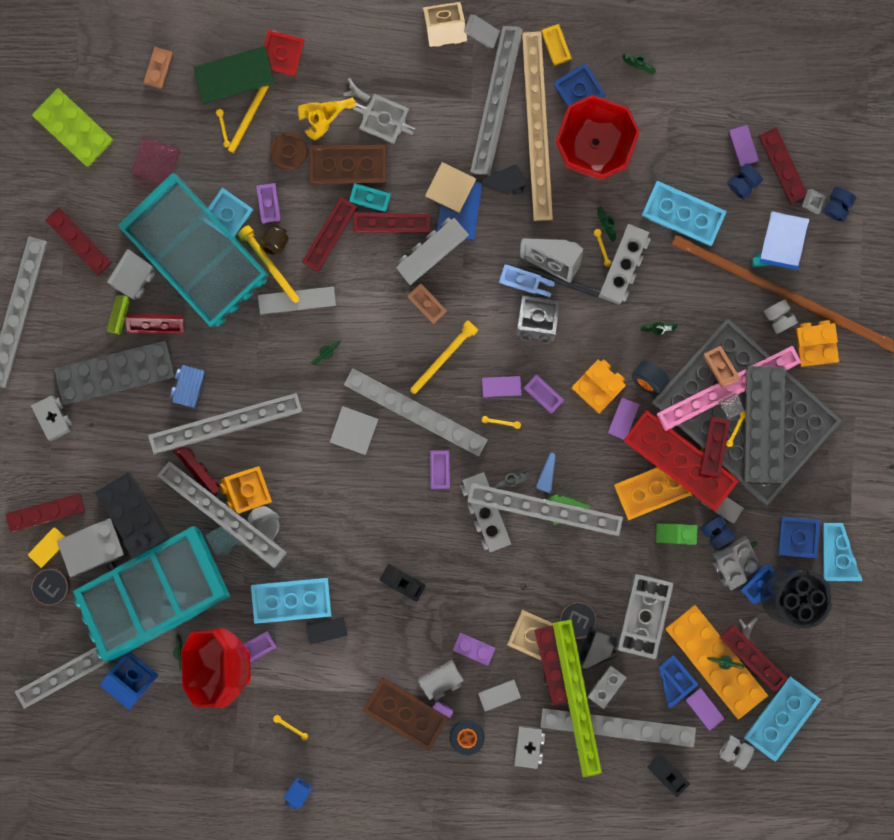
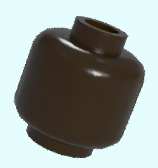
[260,226,289,255]

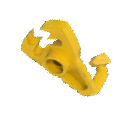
[298,97,357,141]

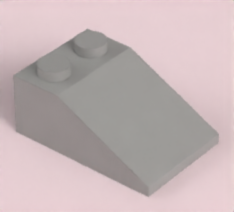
[520,239,583,283]
[107,249,155,301]
[57,518,125,577]
[418,660,464,701]

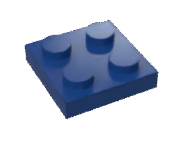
[553,63,606,107]
[777,517,820,559]

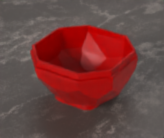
[555,95,640,180]
[181,629,251,708]

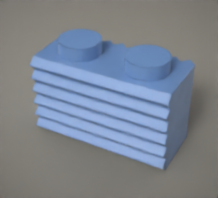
[170,365,206,409]

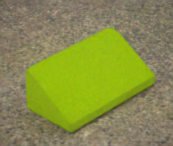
[107,295,130,335]

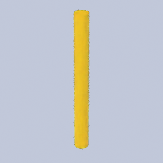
[227,86,269,153]

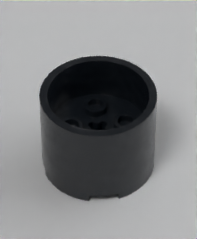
[761,566,832,629]

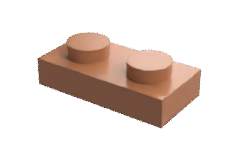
[144,47,174,89]
[407,284,447,325]
[704,346,740,388]

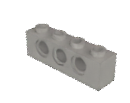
[598,224,651,305]
[460,472,511,553]

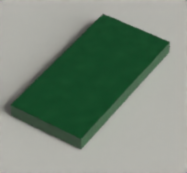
[193,46,275,104]

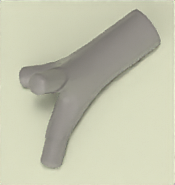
[343,78,370,103]
[738,617,758,640]

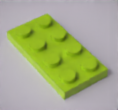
[32,88,114,168]

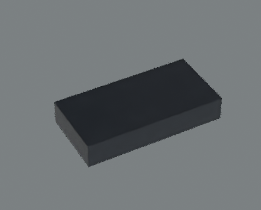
[306,617,348,645]

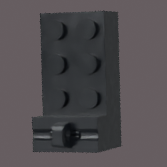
[95,472,170,558]

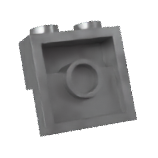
[516,295,560,344]
[711,536,762,590]

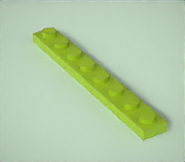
[553,620,602,777]

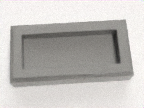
[464,14,500,48]
[701,497,744,524]
[478,679,521,711]

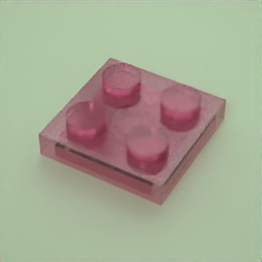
[131,137,180,183]

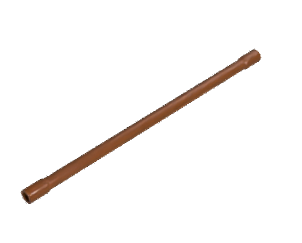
[671,234,894,353]

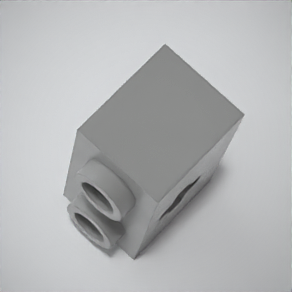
[31,395,72,441]
[587,665,627,709]
[514,726,545,769]

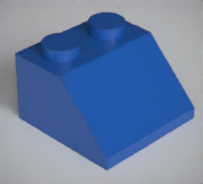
[100,652,159,710]

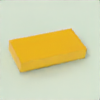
[541,24,572,67]
[28,527,65,568]

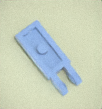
[499,264,555,298]

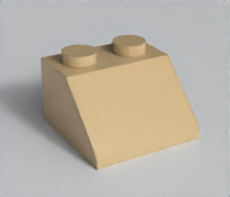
[423,2,467,47]

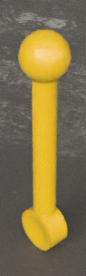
[216,109,230,148]
[594,229,611,267]
[726,411,745,447]
[481,416,521,429]
[273,715,309,741]

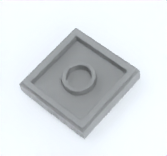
[330,406,379,455]

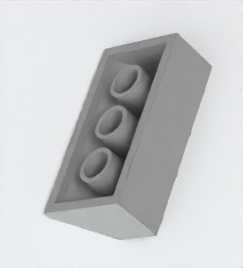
[396,218,469,285]

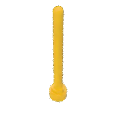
[237,225,299,303]
[410,320,479,394]

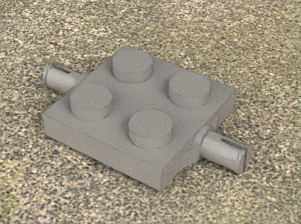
[353,94,415,144]

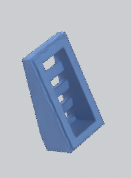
[536,452,555,494]

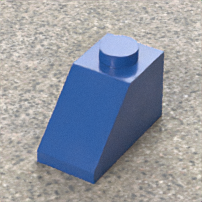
[284,777,313,809]

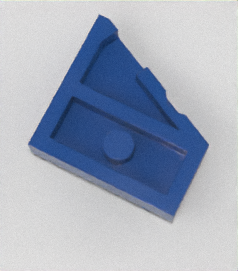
[739,563,774,604]
[658,655,699,708]

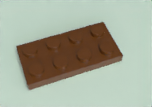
[310,145,386,184]
[363,677,449,751]

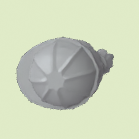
[247,506,280,542]

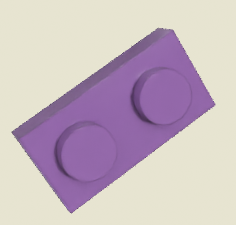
[256,183,281,224]
[453,633,496,666]

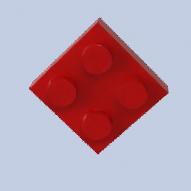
[264,30,305,77]

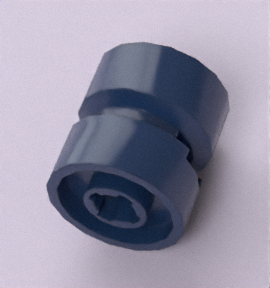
[727,163,763,200]
[822,187,856,222]
[700,514,736,551]

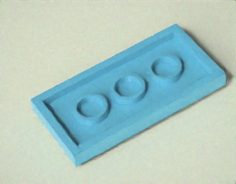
[641,181,727,247]
[251,578,332,624]
[744,676,821,762]

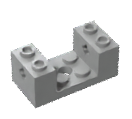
[615,574,674,659]

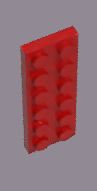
[623,410,739,512]

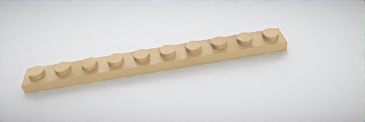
[522,32,553,222]

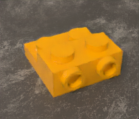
[795,320,839,367]
[571,359,626,414]
[219,466,272,514]

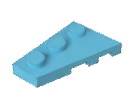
[822,523,863,581]

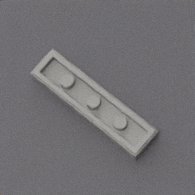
[258,286,336,315]

